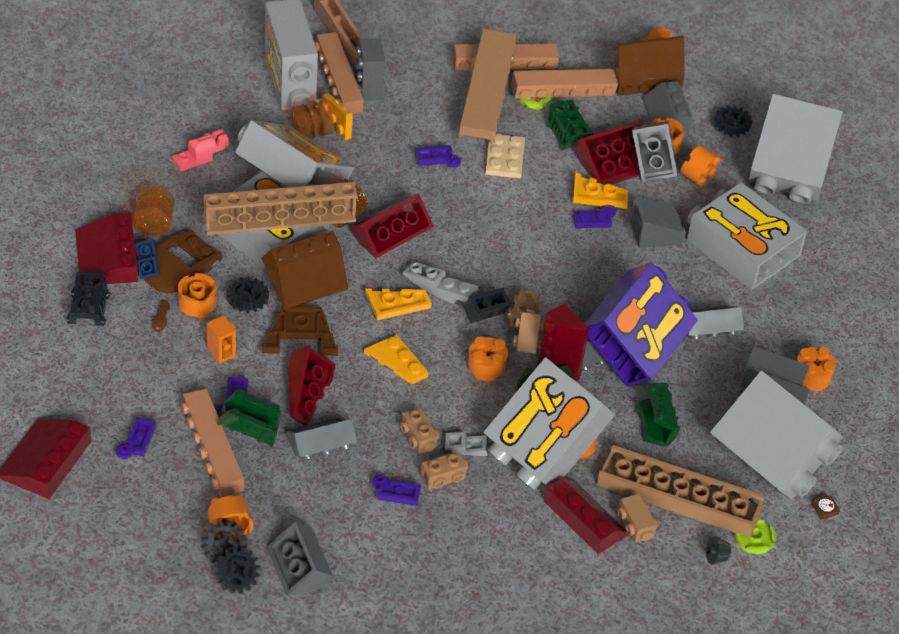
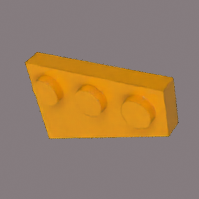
[320,93,353,140]
[573,172,628,209]
[365,288,432,320]
[364,334,429,384]

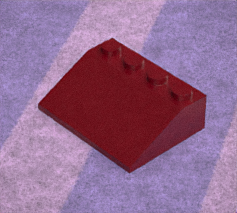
[574,120,644,185]
[75,213,138,285]
[0,418,91,499]

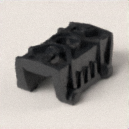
[66,272,110,326]

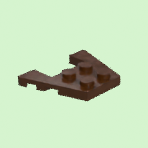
[262,306,338,356]

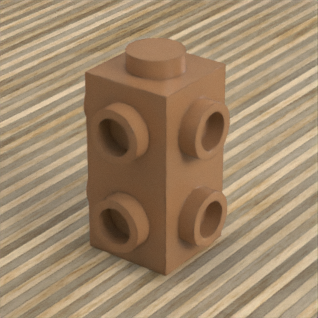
[507,288,542,329]
[513,309,544,353]
[400,407,439,454]
[420,451,468,490]
[617,494,657,543]

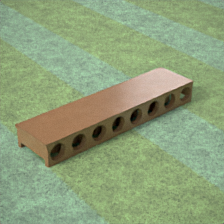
[459,29,517,143]
[204,182,357,235]
[596,445,765,538]

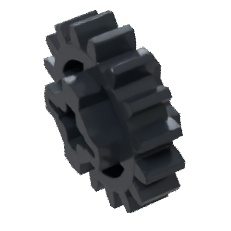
[714,105,753,137]
[227,277,269,313]
[201,519,248,564]
[214,547,261,594]

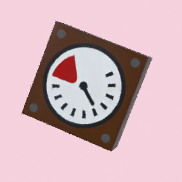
[812,495,840,519]

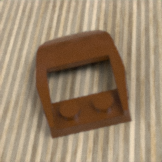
[144,230,222,293]

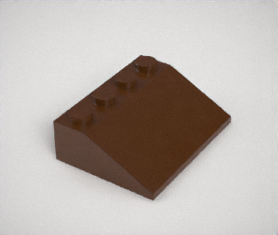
[614,36,685,96]
[261,231,348,310]

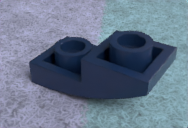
[135,239,159,279]

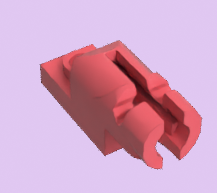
[172,129,229,172]

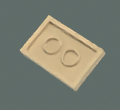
[485,134,525,178]

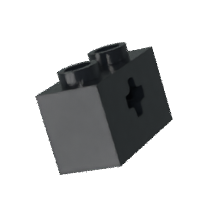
[464,288,511,323]

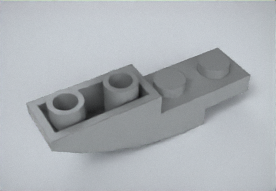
[403,261,479,304]

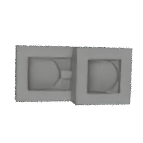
[445,432,488,456]

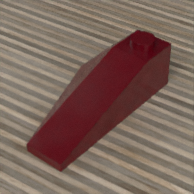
[288,347,336,425]

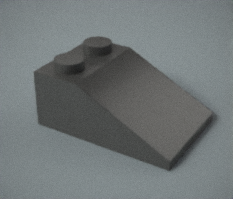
[632,121,678,183]

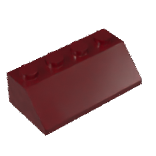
[351,193,434,258]
[538,303,589,381]
[544,477,628,555]

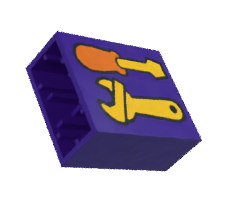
[584,262,698,387]

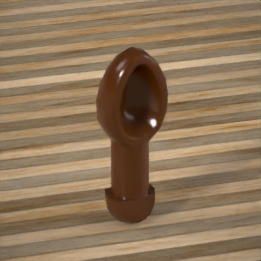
[152,301,170,332]

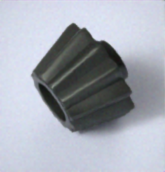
[705,536,732,565]

